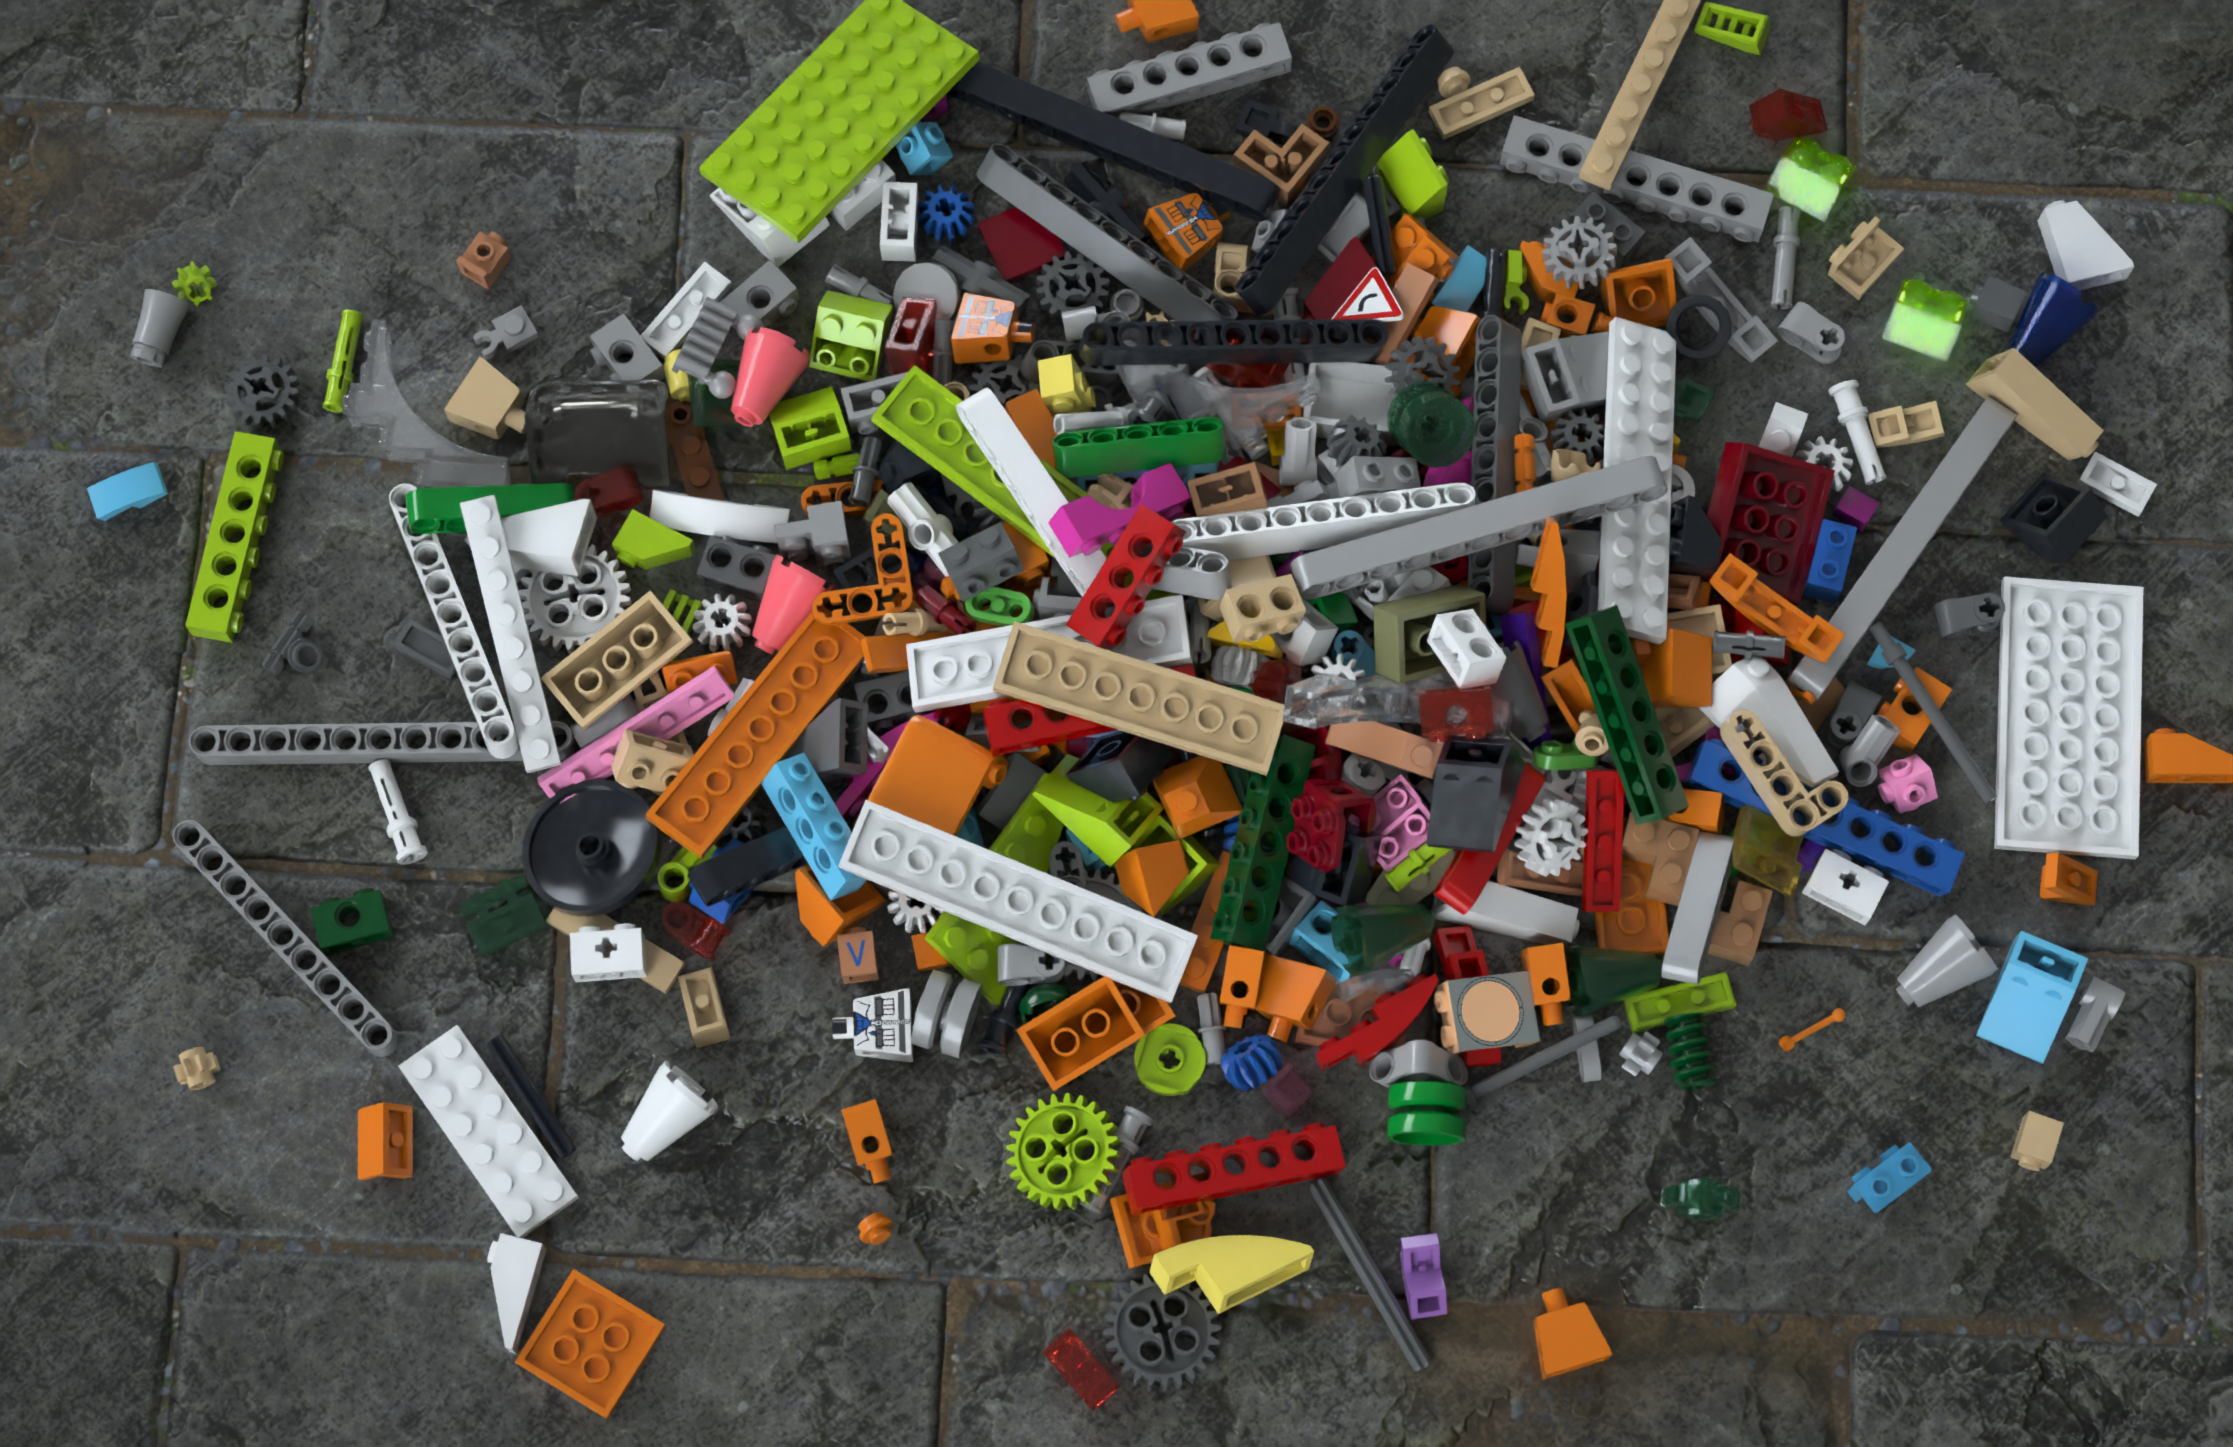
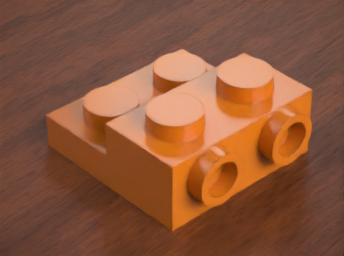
[1371,213,1459,306]

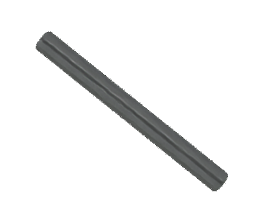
[1309,1178,1431,1372]

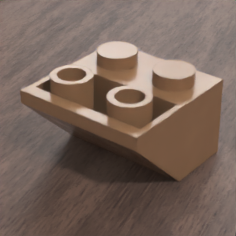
[1187,461,1269,517]

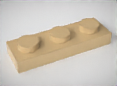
[1428,67,1535,140]

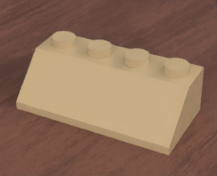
[541,590,693,730]

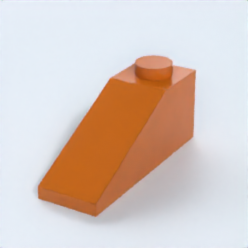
[2143,728,2233,783]

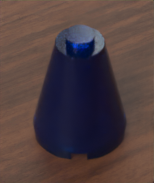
[2007,272,2098,368]

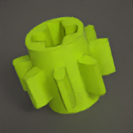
[172,261,217,306]

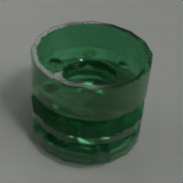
[1387,381,1475,468]

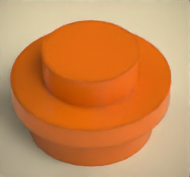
[858,1212,894,1245]

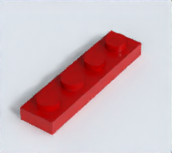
[1582,769,1624,912]

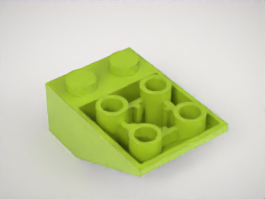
[1032,754,1164,867]

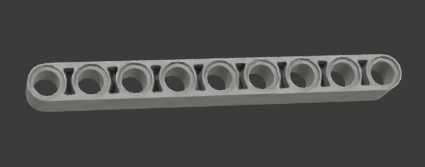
[173,820,398,1057]

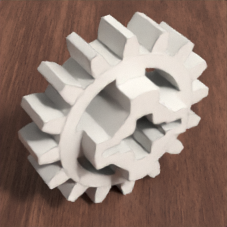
[1515,798,1588,877]

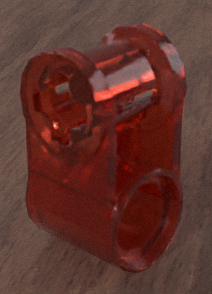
[575,465,644,519]
[661,902,731,962]

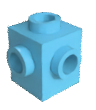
[895,121,953,175]

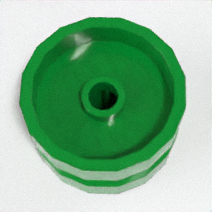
[1387,1081,1467,1146]

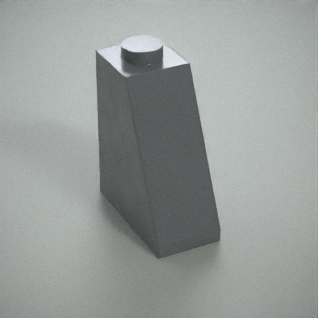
[787,698,868,783]

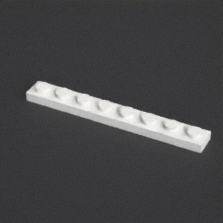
[460,495,562,773]

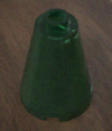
[1331,904,1435,976]
[1564,945,1663,1016]

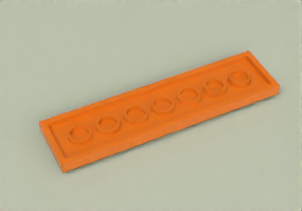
[645,606,866,859]

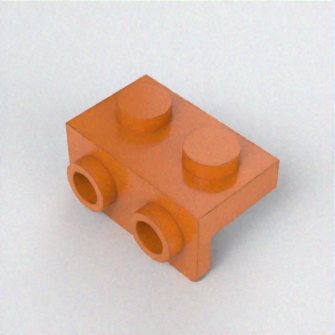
[662,651,738,694]

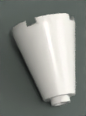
[621,1061,718,1161]

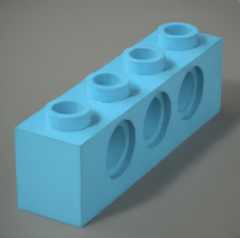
[761,753,867,901]

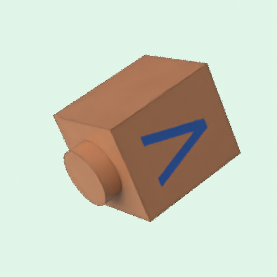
[837,927,879,984]

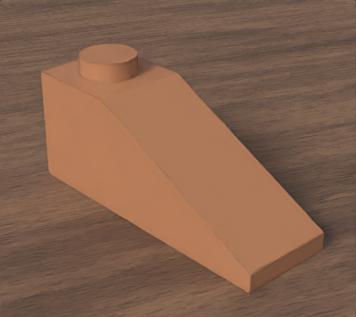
[1325,709,1443,778]

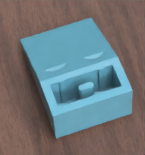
[1976,931,2088,1064]

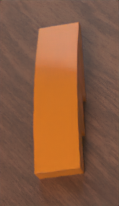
[1530,517,1567,668]

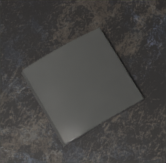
[975,752,1048,830]

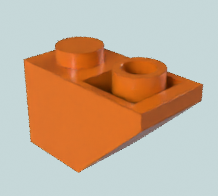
[1519,241,1581,304]

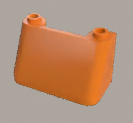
[854,715,1009,836]

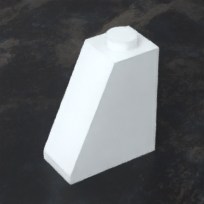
[2038,200,2134,295]
[501,499,597,576]

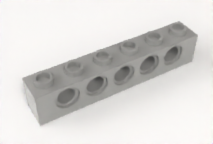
[1087,22,1292,119]

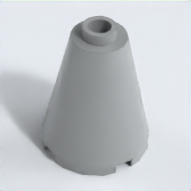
[1895,914,1998,1007]

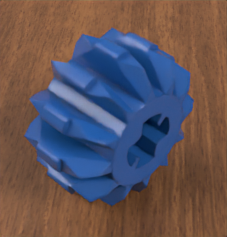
[917,184,974,243]
[1220,1033,1283,1091]

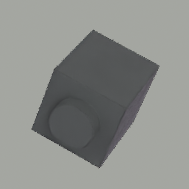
[1969,275,2027,332]

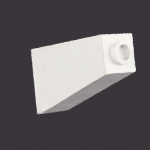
[1431,881,1580,945]

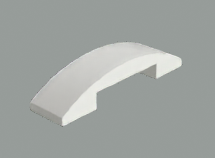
[650,489,790,543]

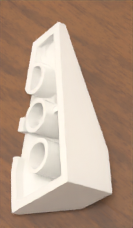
[1699,656,1839,788]

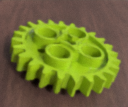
[1006,1093,1122,1211]

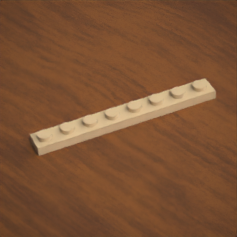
[1578,0,1702,191]

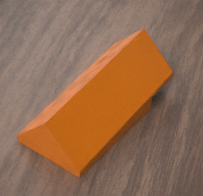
[1016,976,1175,1091]

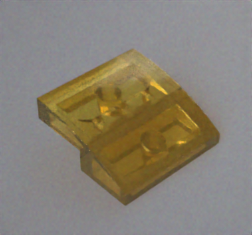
[1732,805,1804,898]

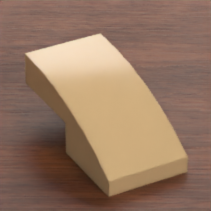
[1867,401,1945,448]

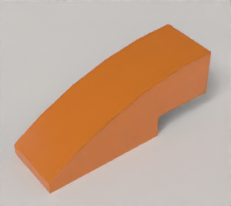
[1540,658,1611,761]

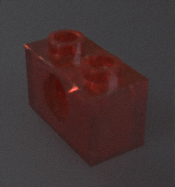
[1418,684,1494,742]

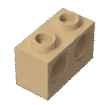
[1219,574,1306,643]

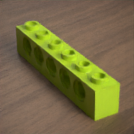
[185,431,284,643]

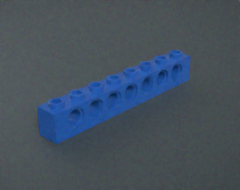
[1683,739,1965,897]

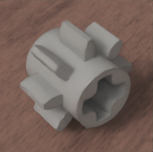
[1618,1031,1663,1077]

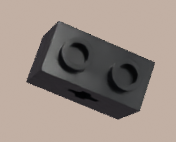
[833,537,911,606]

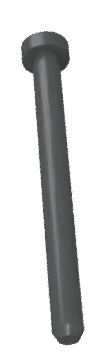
[1460,1016,1622,1108]

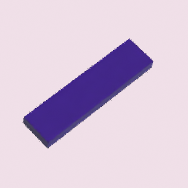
[1500,613,1551,752]

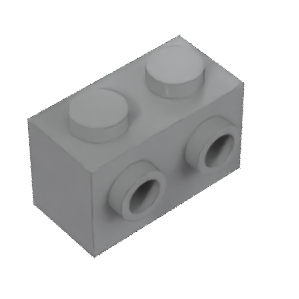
[841,372,908,435]

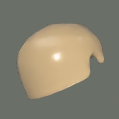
[1550,449,1601,482]

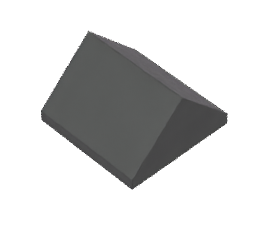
[1265,876,1319,957]

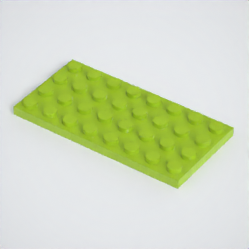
[699,0,980,243]

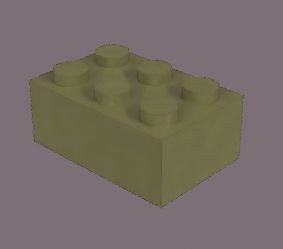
[1373,584,1486,684]

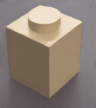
[2010,1111,2064,1171]

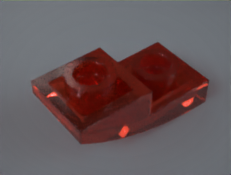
[1042,1328,1120,1411]

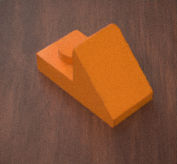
[2040,852,2098,906]

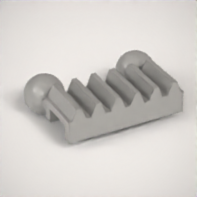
[672,297,763,398]

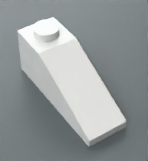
[488,1233,547,1354]

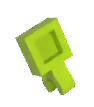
[1503,250,1529,314]

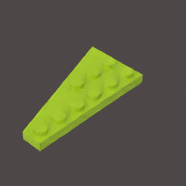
[924,773,1064,1006]

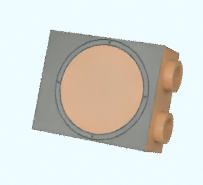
[1434,971,1540,1055]

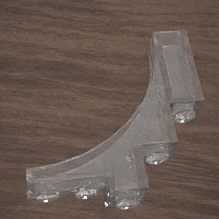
[1114,317,1323,452]
[343,319,512,488]
[1282,673,1515,737]

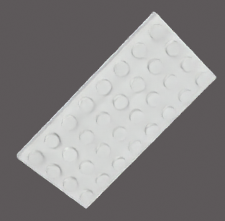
[1994,577,2143,859]

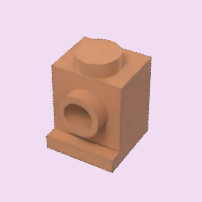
[456,231,512,290]

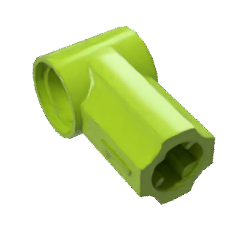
[658,844,718,902]

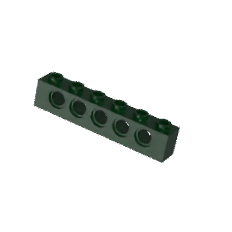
[1565,605,1689,825]
[1210,734,1316,951]

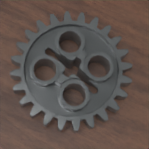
[1103,1274,1221,1392]

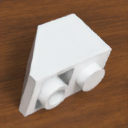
[1759,402,1808,457]

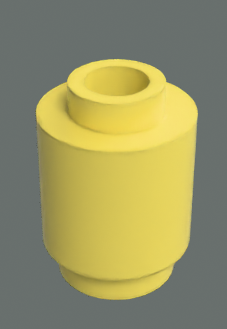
[663,349,704,402]

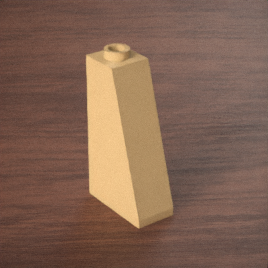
[1966,348,2104,461]

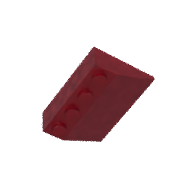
[1702,442,1835,604]

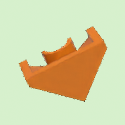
[1115,840,1190,917]

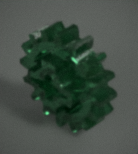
[1661,1177,1741,1221]

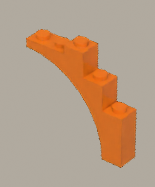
[941,389,1057,601]

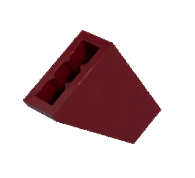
[1302,236,1392,320]

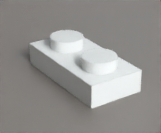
[2077,452,2157,517]

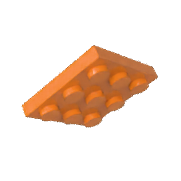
[515,1269,666,1420]

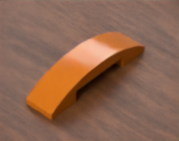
[1709,553,1845,663]

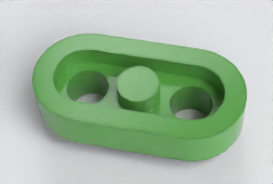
[965,587,1035,627]
[1532,739,1600,770]

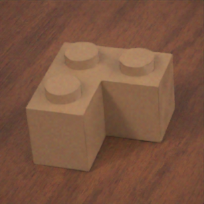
[1233,124,1329,208]
[1622,812,1700,906]
[1708,880,1773,966]

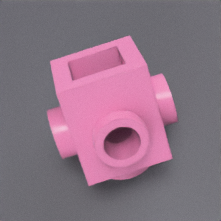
[1878,754,1938,814]

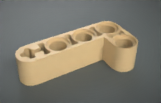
[1720,710,1848,836]

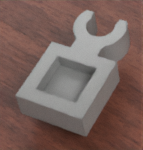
[473,305,539,359]

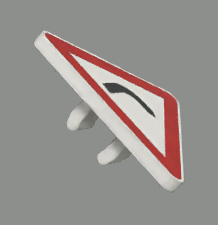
[1332,267,1404,322]

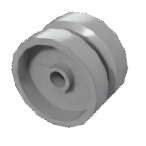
[911,970,983,1058]

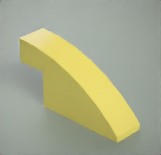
[1150,1235,1314,1314]

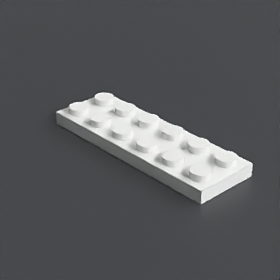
[398,1025,579,1238]

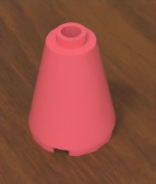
[731,327,811,427]
[752,554,837,655]

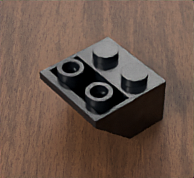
[1669,495,1721,579]

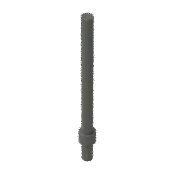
[1869,621,1997,804]

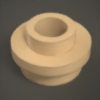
[1438,67,1471,98]

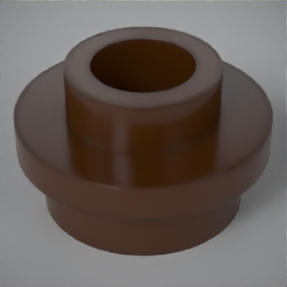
[1306,106,1340,140]

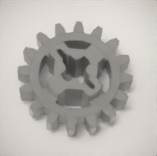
[1542,216,1617,289]

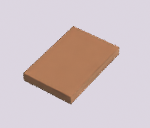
[1295,980,1406,1052]

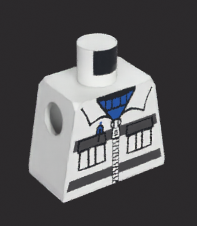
[832,988,913,1062]

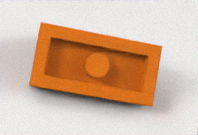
[358,1102,413,1180]

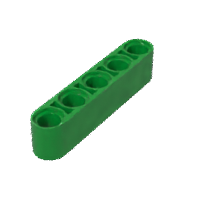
[1052,417,1226,478]
[405,483,575,534]

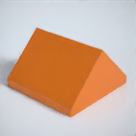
[1599,258,1677,328]
[1641,628,1713,708]

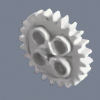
[519,544,632,654]

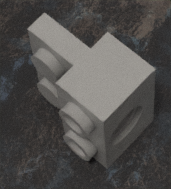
[774,501,852,569]

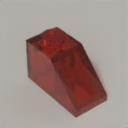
[1749,89,1828,141]
[884,297,937,375]

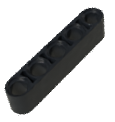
[687,826,808,907]

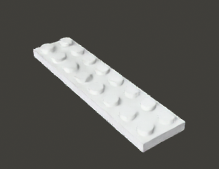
[906,594,1193,713]

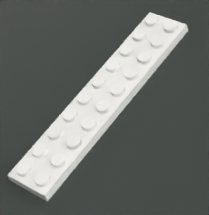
[1597,317,1676,645]
[838,800,1198,1003]

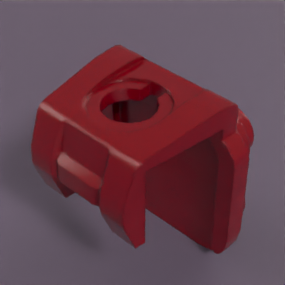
[1286,779,1376,872]

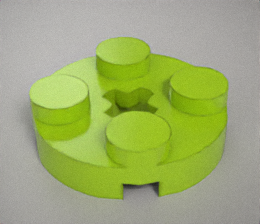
[1134,1023,1206,1096]

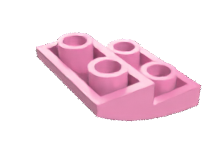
[1348,774,1431,872]

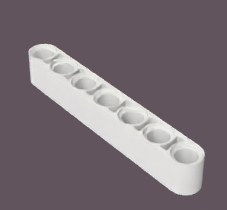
[956,387,1107,598]

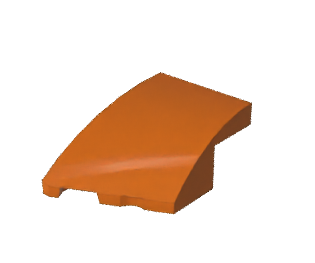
[1110,1172,1216,1269]

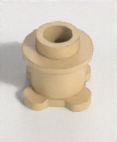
[1575,710,1609,756]

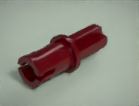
[915,585,977,635]

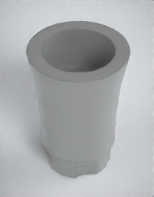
[130,289,191,368]

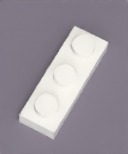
[640,262,732,359]

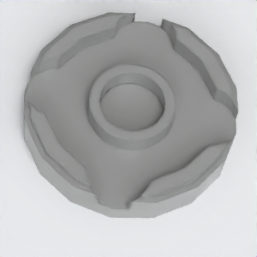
[893,262,961,331]

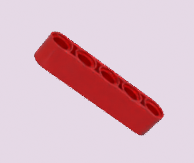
[1433,761,1546,915]

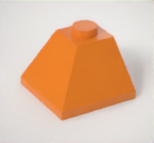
[1152,755,1243,840]
[795,864,885,947]

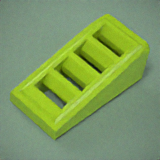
[1694,1,1771,55]

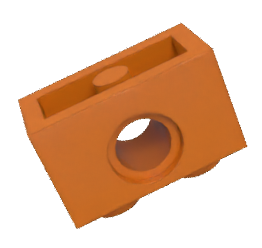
[1877,667,1952,754]

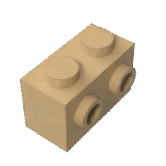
[611,729,694,796]

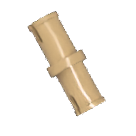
[882,608,949,636]

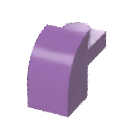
[1400,1233,1447,1319]

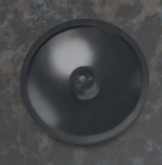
[522,780,661,917]

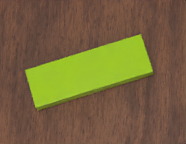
[1623,972,1737,1033]

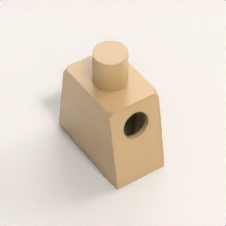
[444,357,533,439]

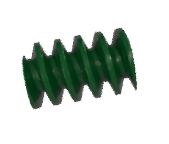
[1663,1012,1718,1090]

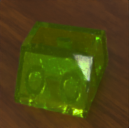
[1764,137,1857,222]
[1882,278,1968,361]

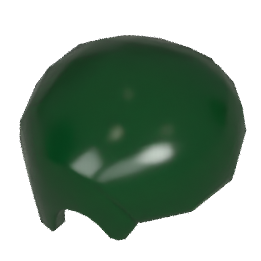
[1020,983,1071,1025]

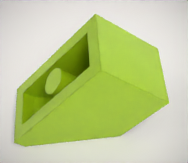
[612,509,696,570]

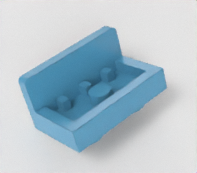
[1847,1142,1931,1213]

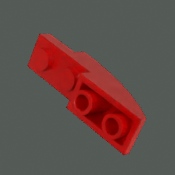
[1434,925,1501,1068]
[1315,974,1439,1072]

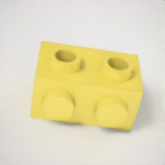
[1038,354,1096,418]

